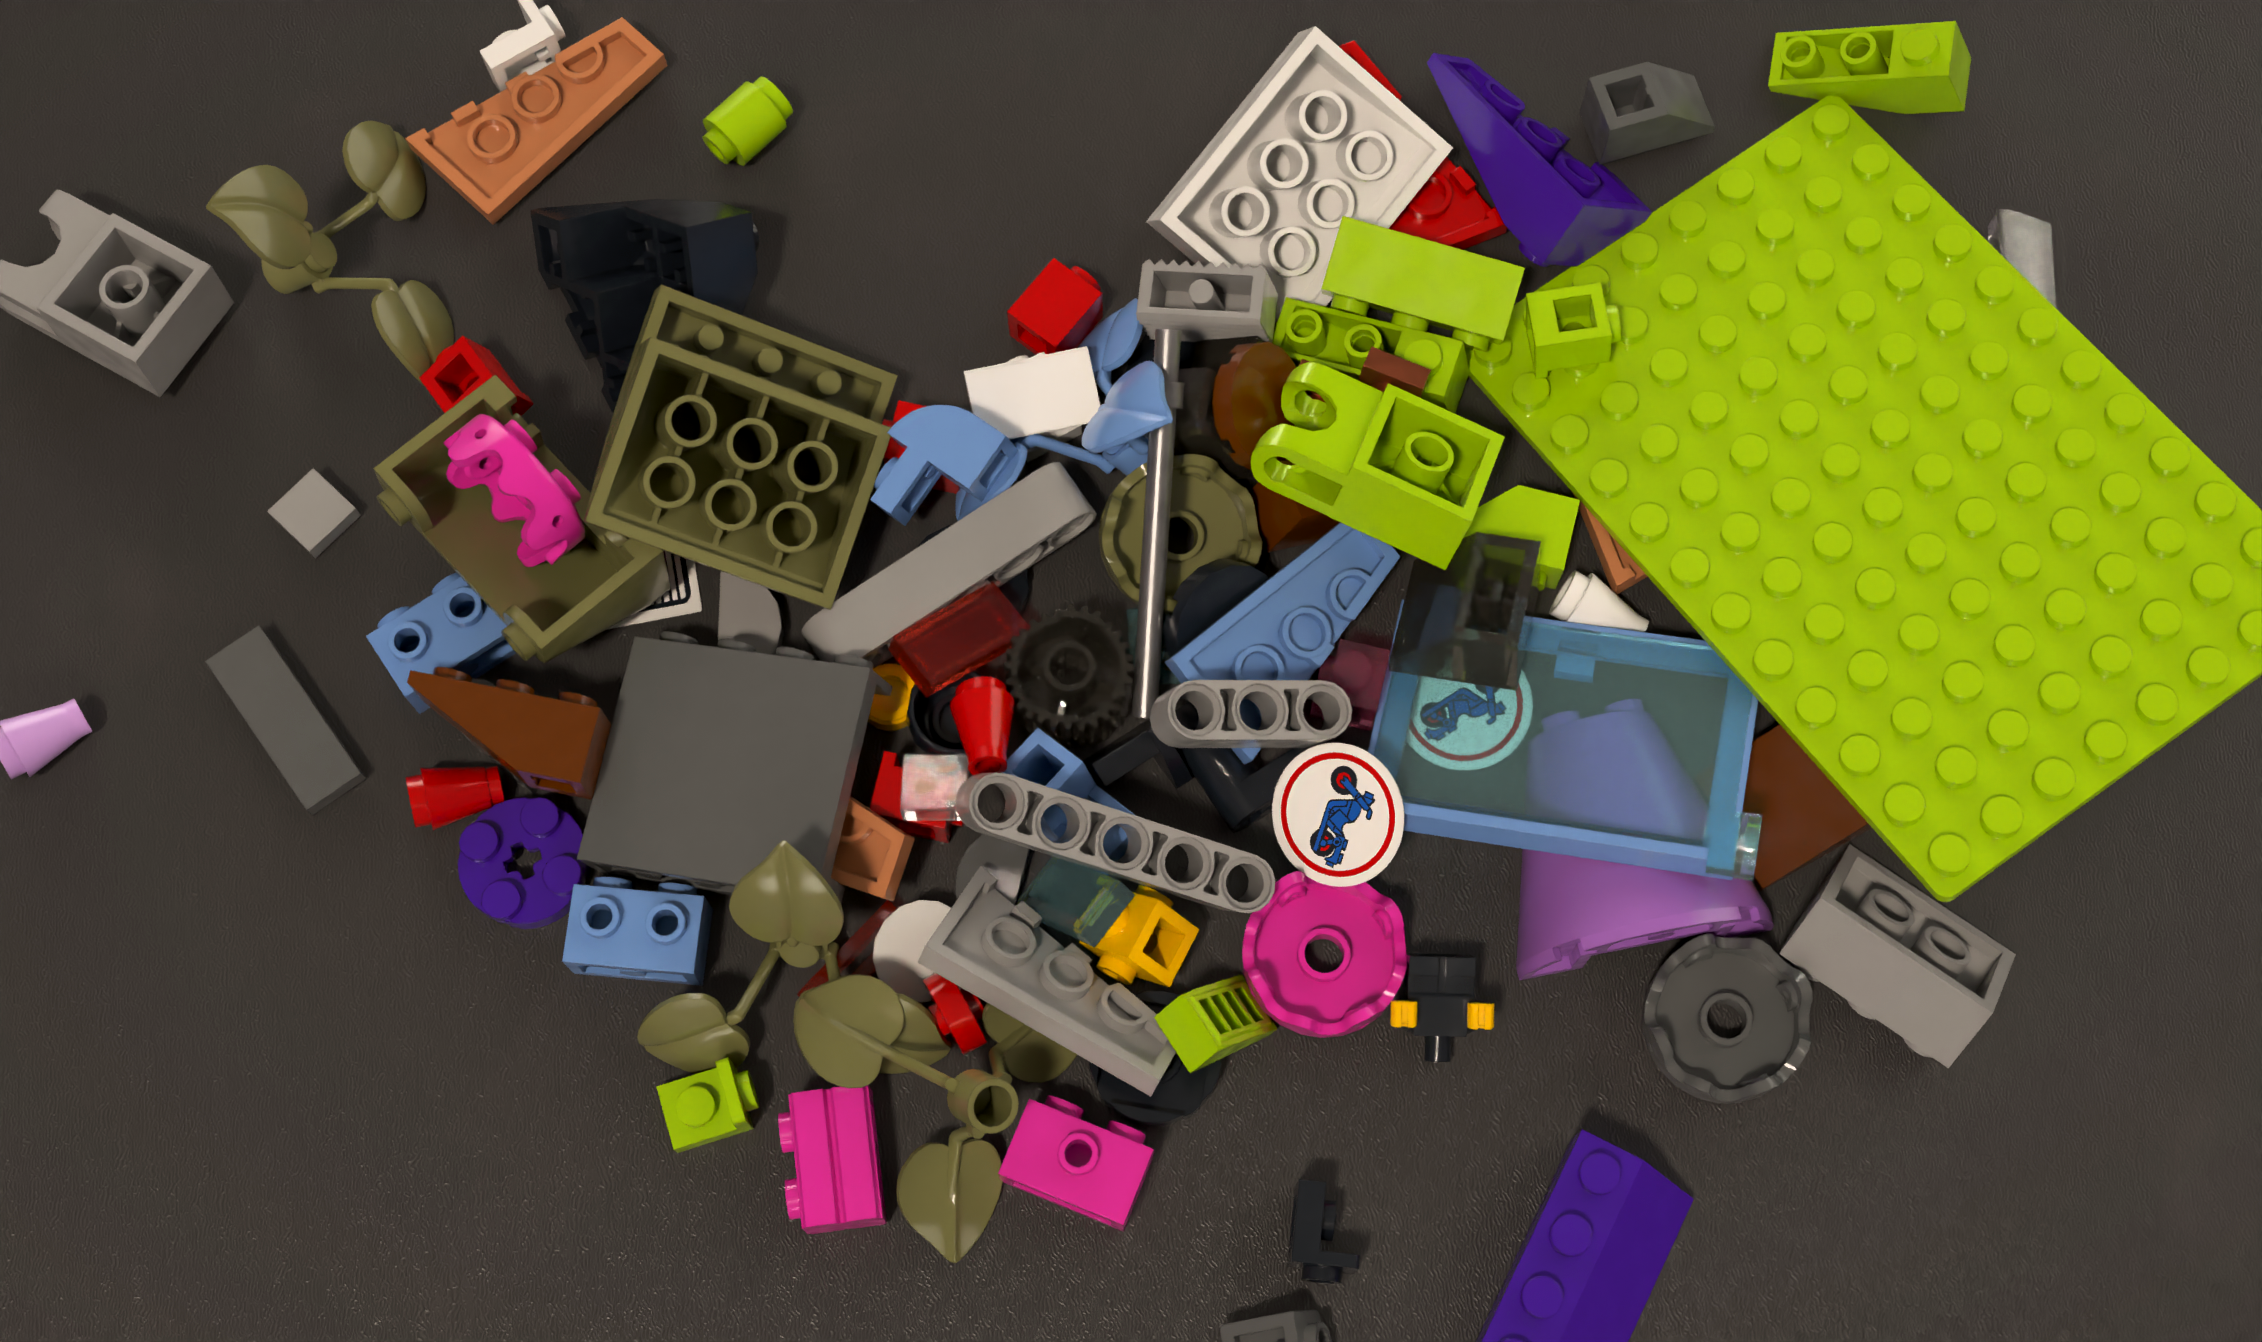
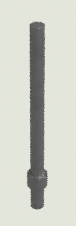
[1132,329,1185,718]

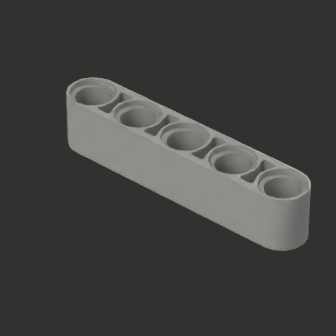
[802,462,1097,668]
[955,772,1275,913]

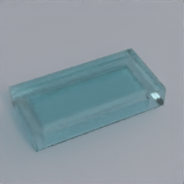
[1016,856,1135,948]

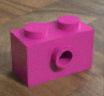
[998,1095,1154,1232]

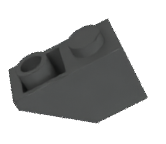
[1579,62,1715,165]

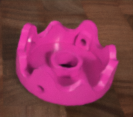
[443,414,585,567]
[1242,871,1407,1038]

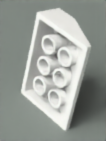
[1146,26,1453,323]

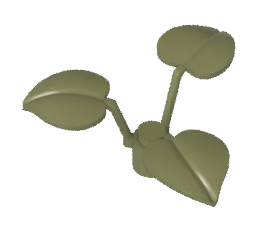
[206,121,454,386]
[637,840,952,1074]
[793,974,1077,1263]

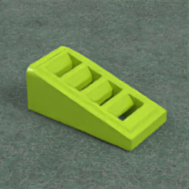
[1154,974,1278,1074]

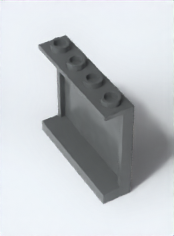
[577,631,892,903]

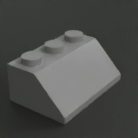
[1779,844,2016,1068]

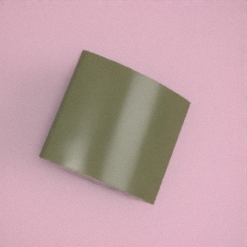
[584,285,898,610]

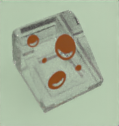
[900,755,970,821]

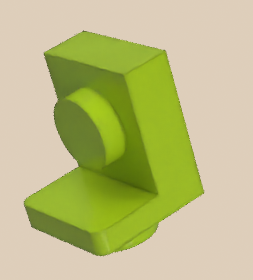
[656,1057,759,1153]

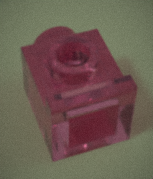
[1309,639,1391,731]

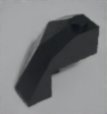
[530,199,759,412]

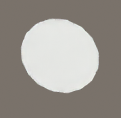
[873,900,951,1002]

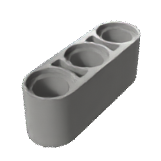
[1150,680,1352,748]

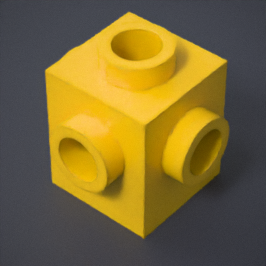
[1079,885,1200,987]

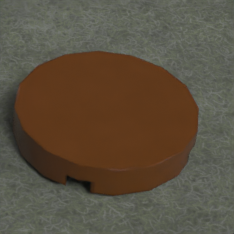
[1212,342,1297,470]

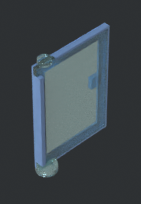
[1368,599,1762,881]

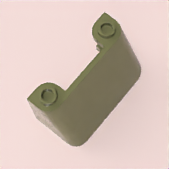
[373,375,671,663]

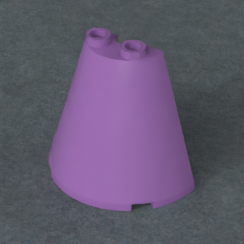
[1516,701,1774,981]

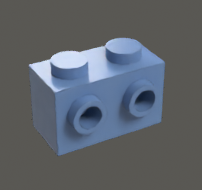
[366,573,516,714]
[562,877,713,986]

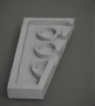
[918,866,1176,1097]

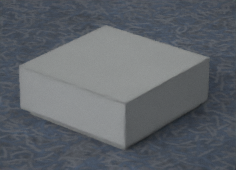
[267,468,361,558]

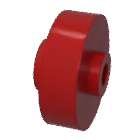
[923,973,987,1056]

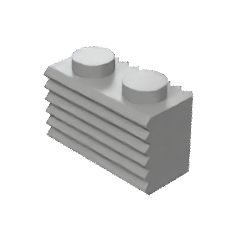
[1136,259,1278,344]

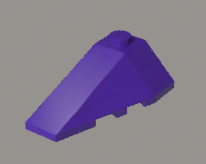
[1427,53,1652,267]

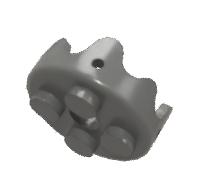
[1642,934,1813,1104]

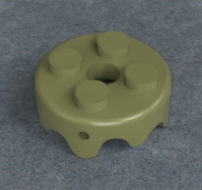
[1098,454,1262,615]

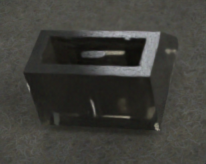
[1389,532,1541,691]

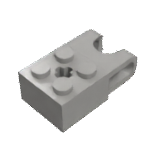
[0,189,234,397]

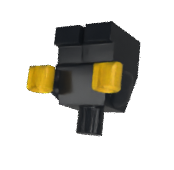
[1390,953,1494,1062]

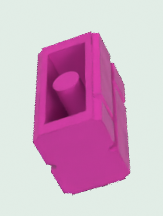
[778,1085,887,1234]

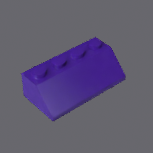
[1476,1129,1694,1342]

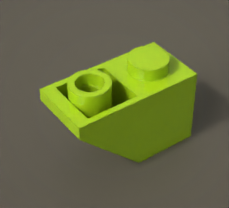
[1447,485,1580,591]

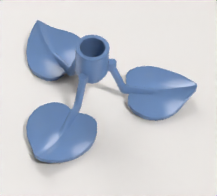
[955,298,1173,521]

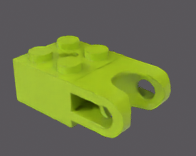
[1251,362,1505,570]

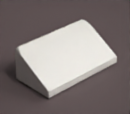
[964,346,1101,440]

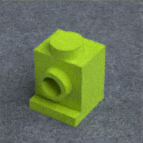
[1525,282,1621,379]

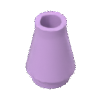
[0,698,92,780]

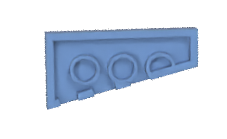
[1165,522,1400,764]

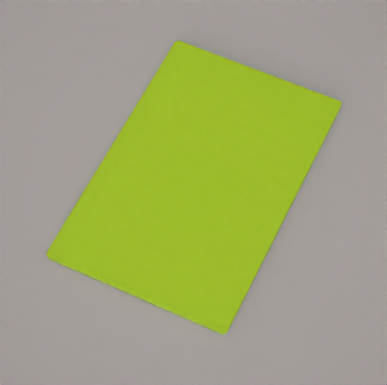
[1465,95,2262,902]

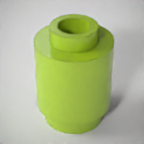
[702,76,793,166]

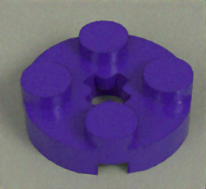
[458,797,591,929]

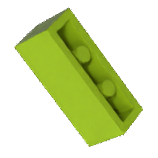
[1321,216,1525,352]

